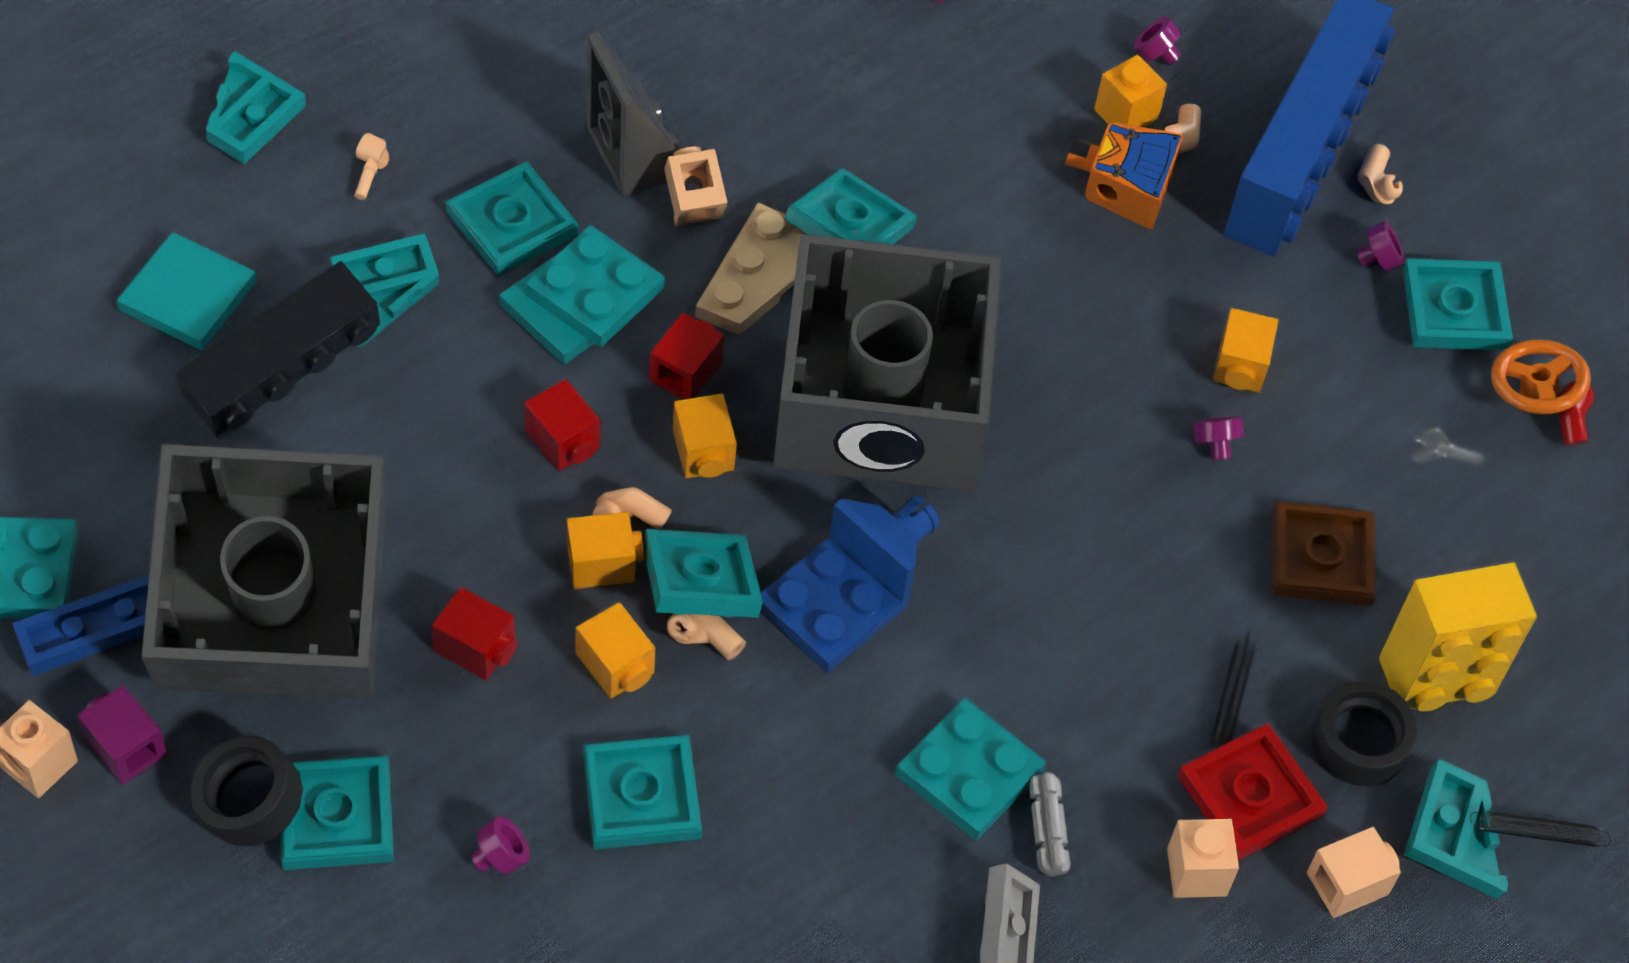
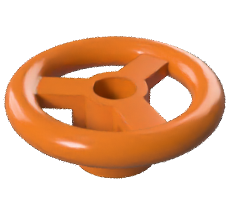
[1491,339,1591,414]

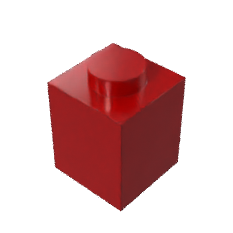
[649,312,724,400]
[524,379,601,471]
[431,587,518,681]

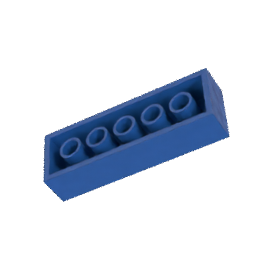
[1223,0,1396,258]

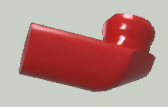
[1558,380,1594,446]

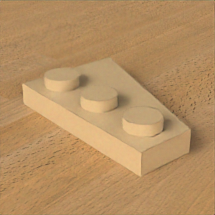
[695,203,808,335]

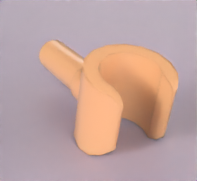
[354,133,389,200]

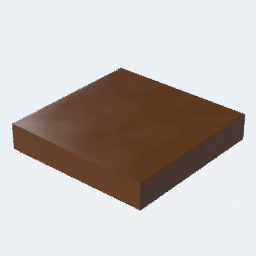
[1272,501,1376,606]

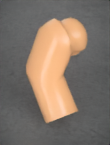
[1164,104,1202,154]
[1358,144,1403,205]
[593,487,672,530]
[667,614,746,660]

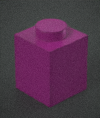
[77,685,167,785]

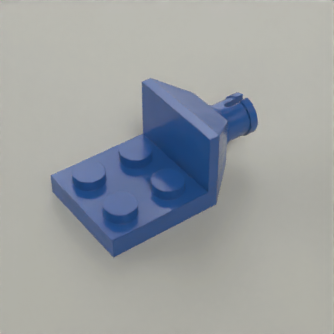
[760,495,940,674]

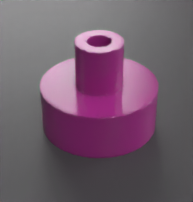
[1133,16,1181,65]
[1356,221,1406,272]
[1193,416,1244,460]
[472,816,530,875]

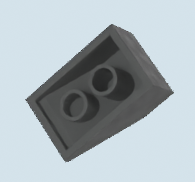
[587,32,680,196]

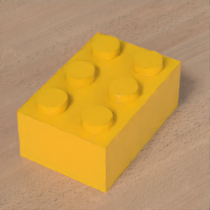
[1379,562,1537,712]

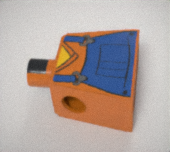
[1065,122,1184,230]

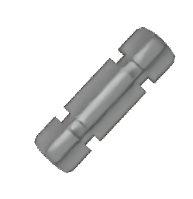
[1029,772,1070,877]

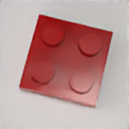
[1177,723,1328,861]

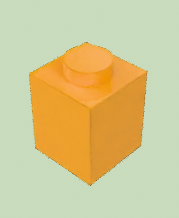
[1094,54,1167,127]
[1212,308,1279,393]
[672,393,737,479]
[567,512,644,589]
[575,602,656,699]

